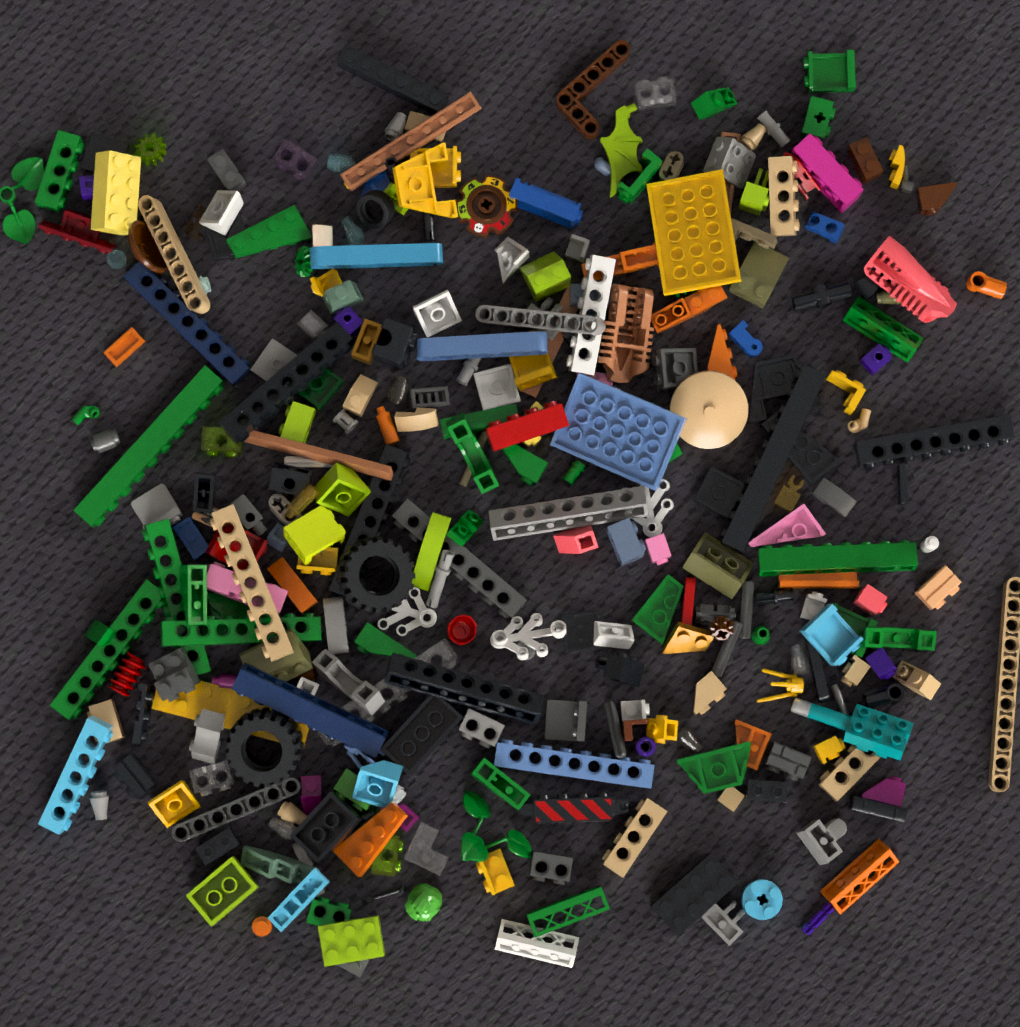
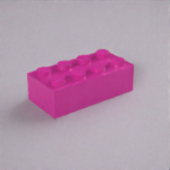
[791,134,863,214]

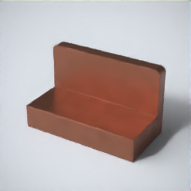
[622,719,648,742]

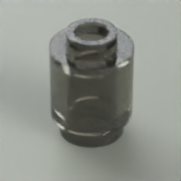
[387,376,410,406]

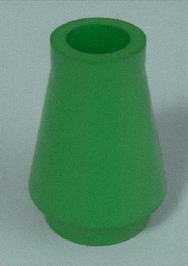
[751,625,771,645]

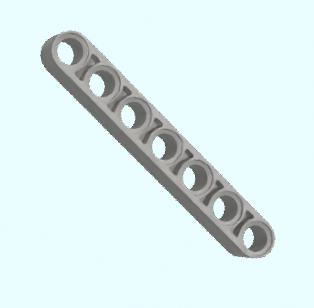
[476,305,606,335]

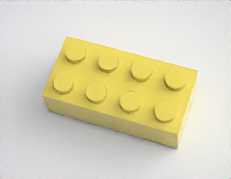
[91,150,141,236]

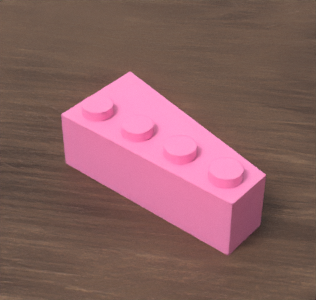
[207,562,288,613]

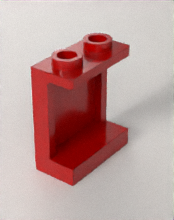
[205,525,268,570]

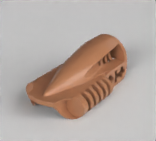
[598,284,654,383]

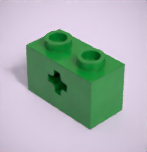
[800,96,836,143]

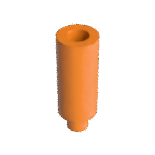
[376,406,399,445]

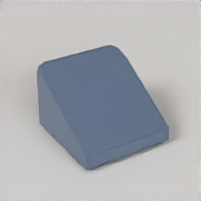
[266,523,288,552]

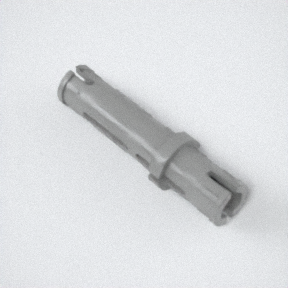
[425,550,455,608]

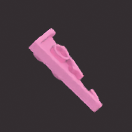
[748,504,826,547]

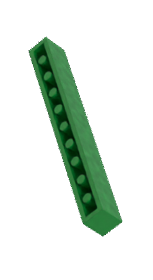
[73,365,225,528]

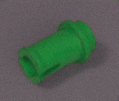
[562,459,585,485]

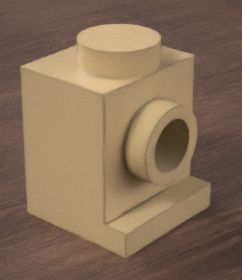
[841,655,871,687]

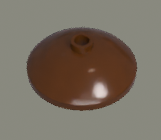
[128,221,169,273]

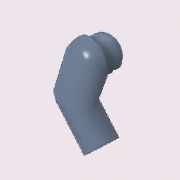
[594,157,611,176]

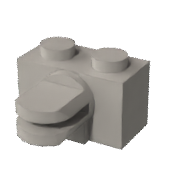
[797,819,847,865]

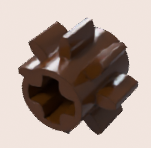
[710,616,734,640]

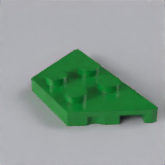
[677,741,751,794]

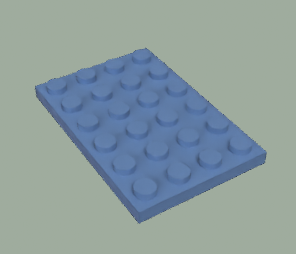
[550,373,687,491]

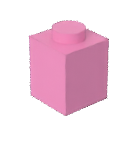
[644,533,671,565]

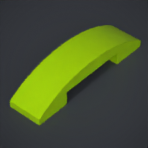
[412,512,451,592]

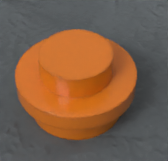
[252,916,272,937]

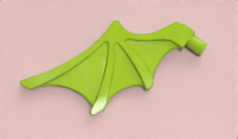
[600,103,643,198]

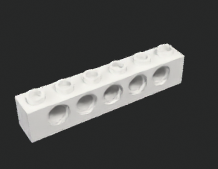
[567,255,616,375]

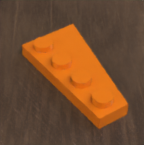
[333,802,408,877]

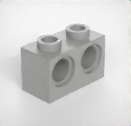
[459,709,505,749]

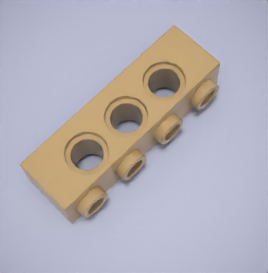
[768,156,800,237]
[818,744,880,801]
[602,798,668,878]

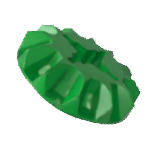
[294,246,313,277]

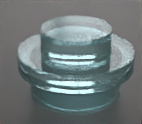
[107,250,127,269]

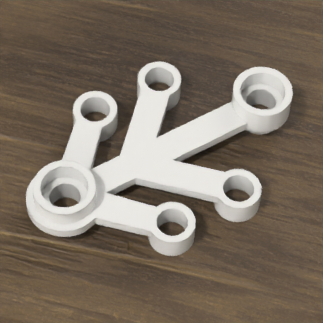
[622,479,674,538]
[368,587,437,636]
[490,613,567,660]

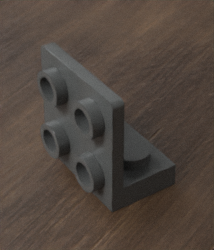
[545,700,587,742]

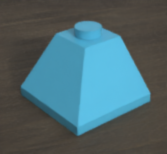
[352,760,403,808]

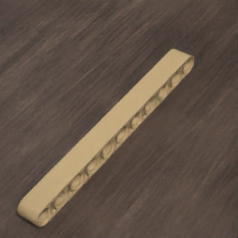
[988,577,1020,792]

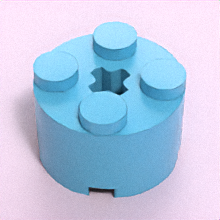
[741,879,783,920]

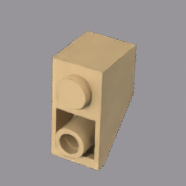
[892,660,941,700]
[693,671,727,715]

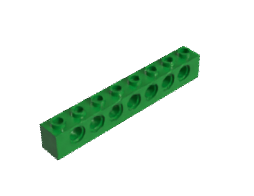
[142,519,211,675]
[50,579,166,720]
[160,613,321,647]

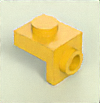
[310,269,342,297]

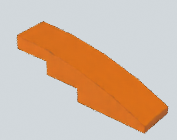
[581,244,659,281]

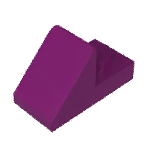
[301,775,322,816]

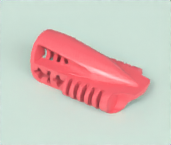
[864,236,957,323]

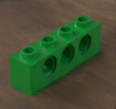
[35,130,84,213]

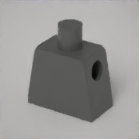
[228,494,267,537]

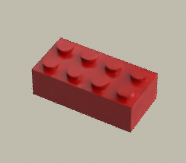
[485,401,569,451]

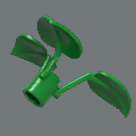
[0,157,44,244]
[461,791,533,862]

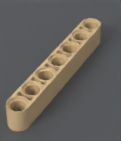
[138,195,210,314]

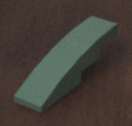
[241,845,319,884]

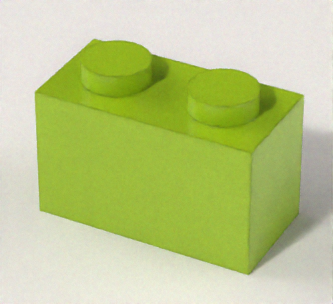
[278,401,316,444]

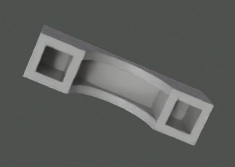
[311,649,385,716]

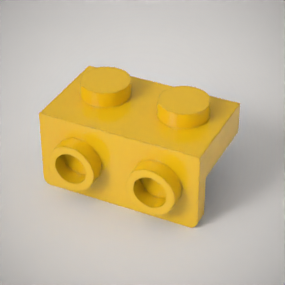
[296,547,339,575]

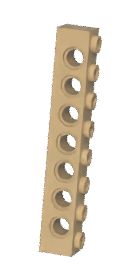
[210,504,294,662]

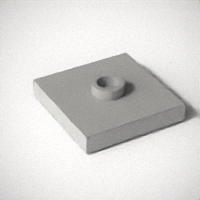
[250,338,297,387]

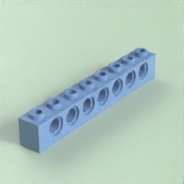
[494,739,655,789]

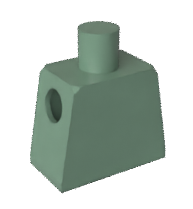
[323,280,364,316]

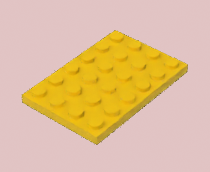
[646,169,742,296]

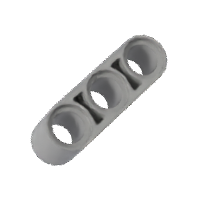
[323,596,349,654]

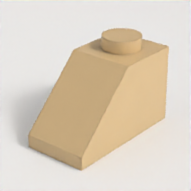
[343,374,378,417]

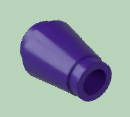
[636,737,656,757]

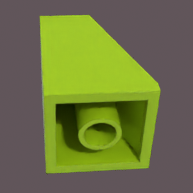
[519,251,571,302]

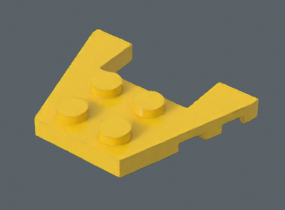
[392,143,458,218]

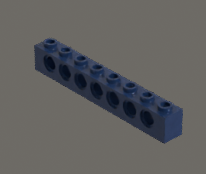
[123,262,250,387]

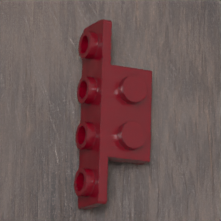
[38,209,116,254]

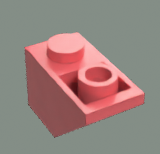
[553,525,599,554]

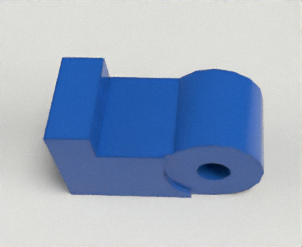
[805,212,844,244]
[728,320,763,358]

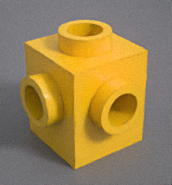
[646,715,678,744]

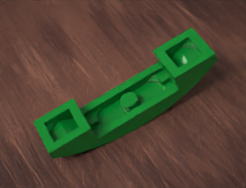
[863,626,937,651]

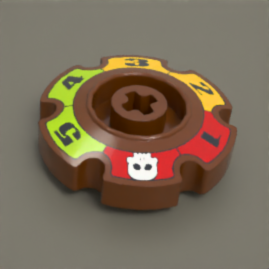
[456,175,517,238]

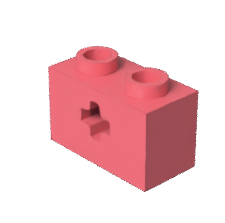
[852,584,888,616]

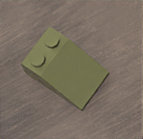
[729,241,789,309]

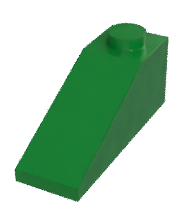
[502,444,548,486]
[180,565,207,625]
[354,622,417,659]
[469,758,530,811]

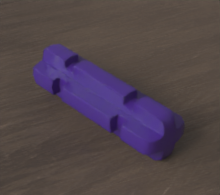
[801,902,835,935]

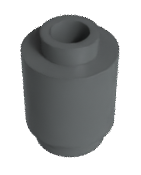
[90,429,121,453]

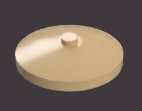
[670,370,748,449]

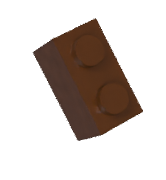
[847,137,883,185]

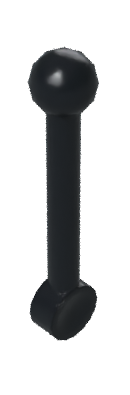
[366,885,406,903]

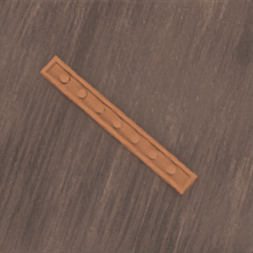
[340,91,481,191]
[244,430,393,481]

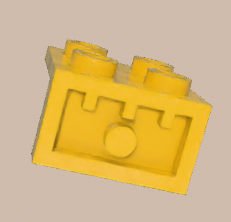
[826,370,866,415]
[476,849,515,895]

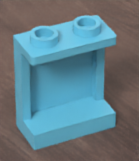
[799,604,864,666]

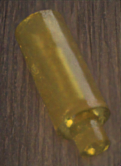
[285,484,320,519]

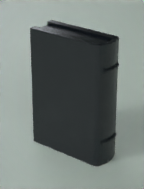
[848,796,908,823]

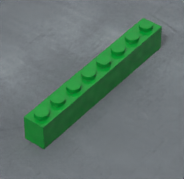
[757,540,918,577]

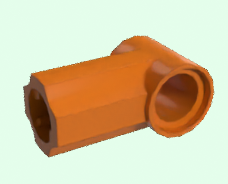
[966,271,1007,300]

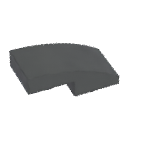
[811,477,857,517]

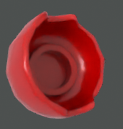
[447,615,477,645]

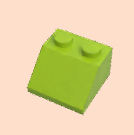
[315,462,371,517]

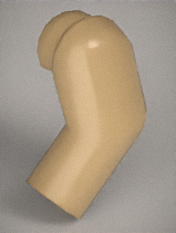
[847,409,871,433]

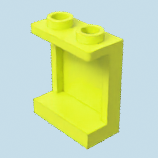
[283,505,346,565]

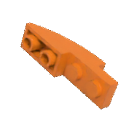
[651,285,728,333]

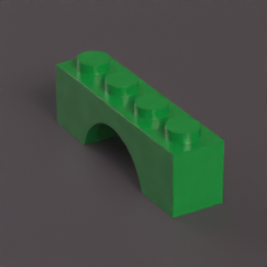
[446,412,499,494]

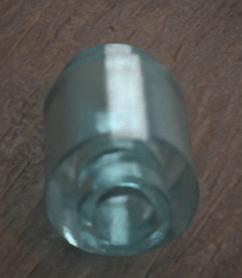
[327,153,356,174]

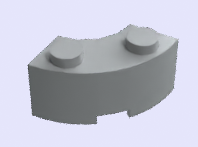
[189,709,225,764]

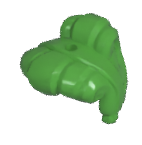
[405,883,442,922]

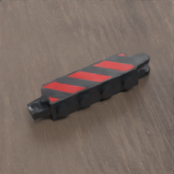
[518,793,628,823]

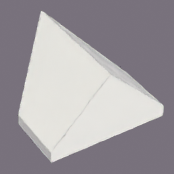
[495,237,529,283]

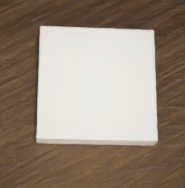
[473,364,521,410]

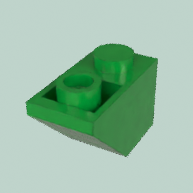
[691,87,737,120]

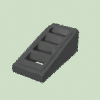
[407,386,450,411]

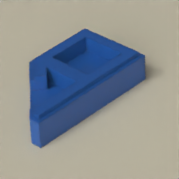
[359,170,391,198]

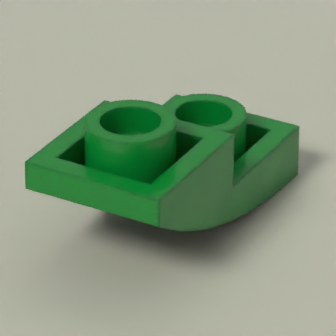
[446,510,484,547]
[84,619,113,647]

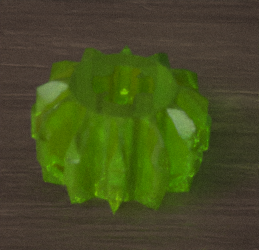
[134,133,167,166]

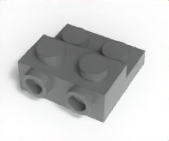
[652,348,698,390]
[148,647,201,702]

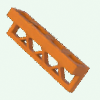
[778,572,859,589]
[820,839,899,915]

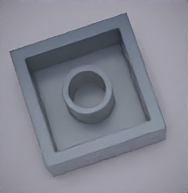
[606,518,646,566]

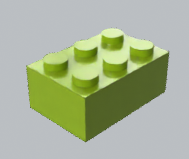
[186,856,260,926]
[318,915,385,967]

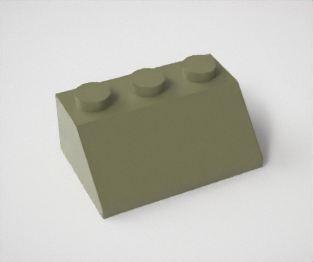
[682,532,755,599]
[239,628,313,682]

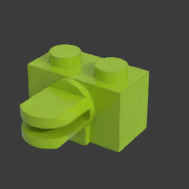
[738,168,770,216]

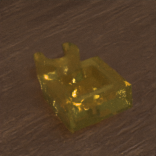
[774,475,804,512]

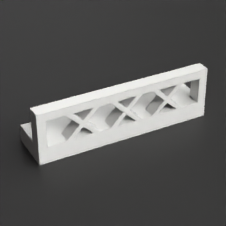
[495,919,579,968]

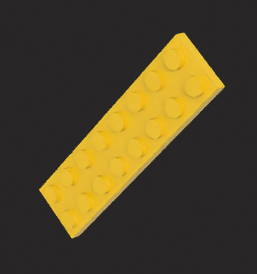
[151,681,309,749]

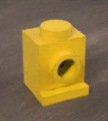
[813,736,846,764]

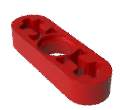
[681,577,696,626]

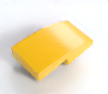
[889,145,905,190]

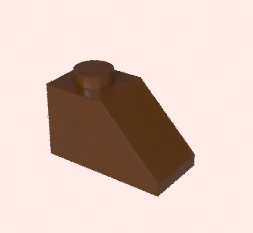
[916,182,957,216]

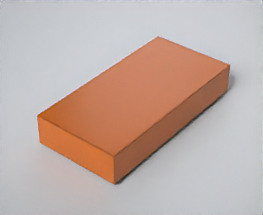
[103,327,145,367]

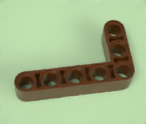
[556,40,630,140]

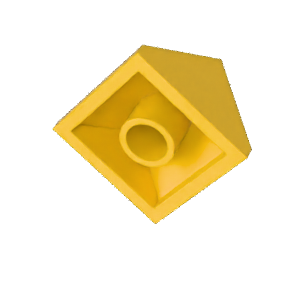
[147,780,201,828]

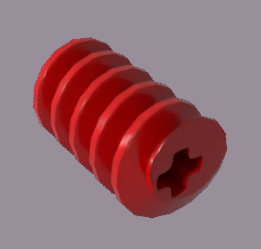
[108,652,146,697]

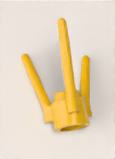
[756,669,804,703]

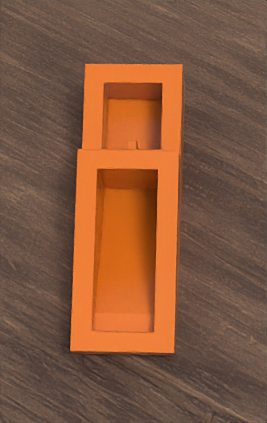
[267,557,318,614]

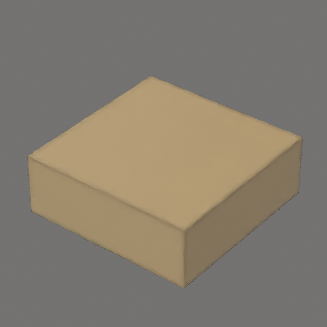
[717,787,745,812]

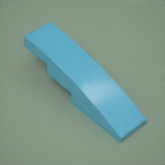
[268,867,330,932]

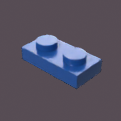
[173,517,208,560]

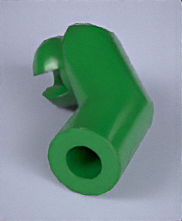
[71,406,100,425]

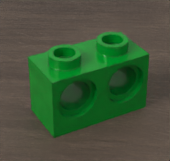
[306,896,352,926]

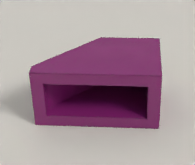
[860,776,906,807]

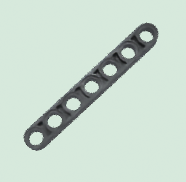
[172,777,301,842]

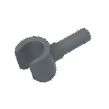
[901,166,914,193]

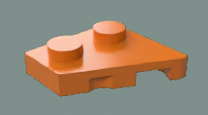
[735,719,772,771]

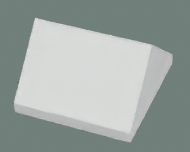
[199,190,244,236]
[413,290,462,338]

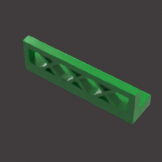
[842,296,924,363]
[440,403,518,439]
[526,885,610,938]

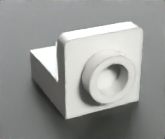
[800,592,827,620]
[621,699,650,721]

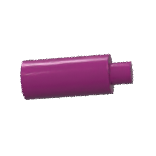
[212,673,238,689]

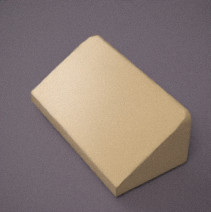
[312,224,333,247]

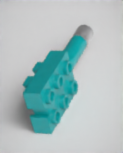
[791,698,914,761]

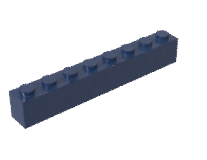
[232,663,388,758]

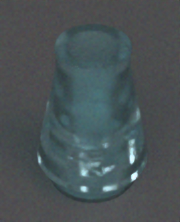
[341,216,365,245]

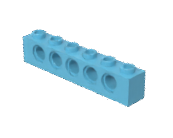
[38,715,113,835]

